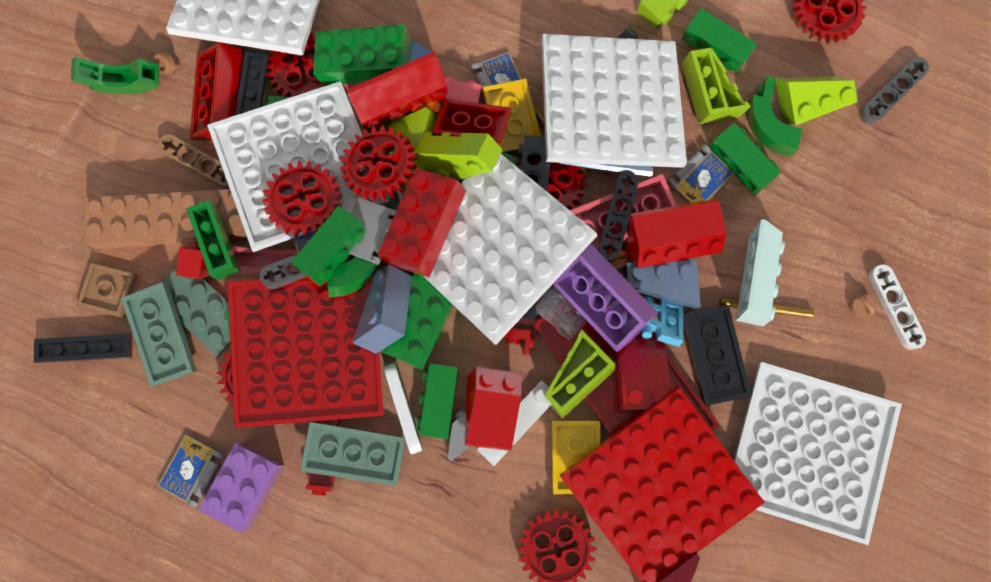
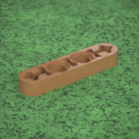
[158,134,230,189]

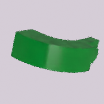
[71,57,159,94]
[747,76,803,157]
[327,252,380,298]

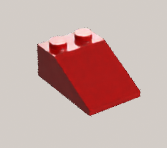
[432,99,512,146]
[616,339,671,411]
[465,366,521,451]

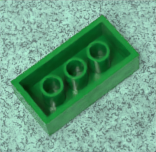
[313,24,412,86]

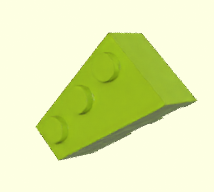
[681,48,751,125]
[775,76,858,125]
[387,107,438,189]
[414,132,503,180]
[545,330,615,418]

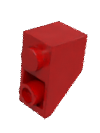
[176,241,209,279]

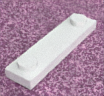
[477,380,550,466]

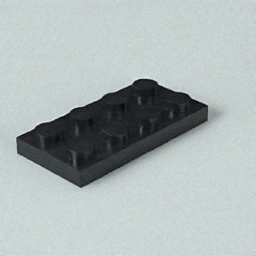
[683,305,752,406]

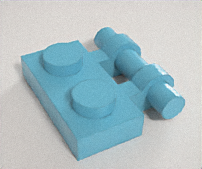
[642,297,683,347]

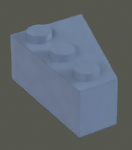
[623,260,701,311]
[352,264,412,354]

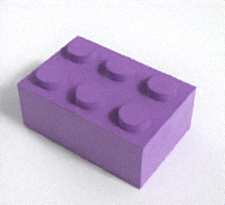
[198,443,284,533]

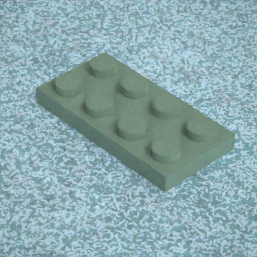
[163,268,231,357]
[121,282,197,387]
[300,422,405,486]

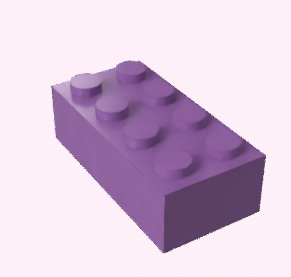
[553,244,658,352]

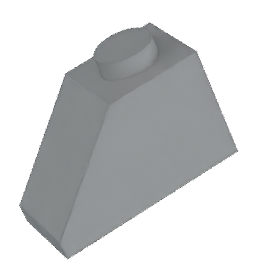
[448,408,470,462]

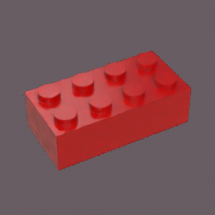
[377,168,466,278]

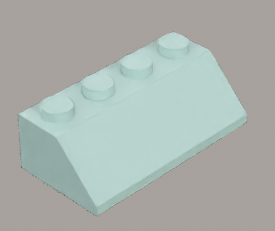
[736,219,785,327]

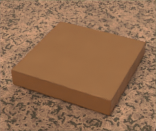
[76,262,138,318]

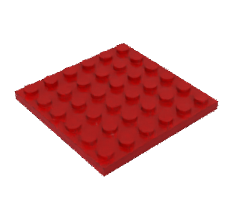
[228,276,384,428]
[560,386,765,582]

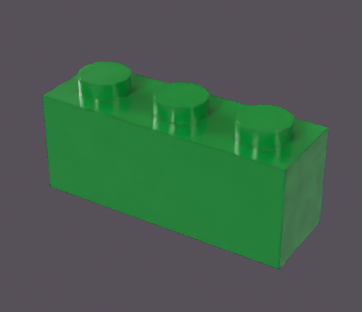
[682,8,758,73]
[709,123,781,196]
[186,200,241,280]
[291,206,367,286]
[416,364,459,439]

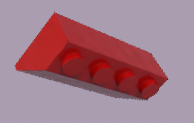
[190,42,244,140]
[346,52,448,131]
[626,199,727,269]

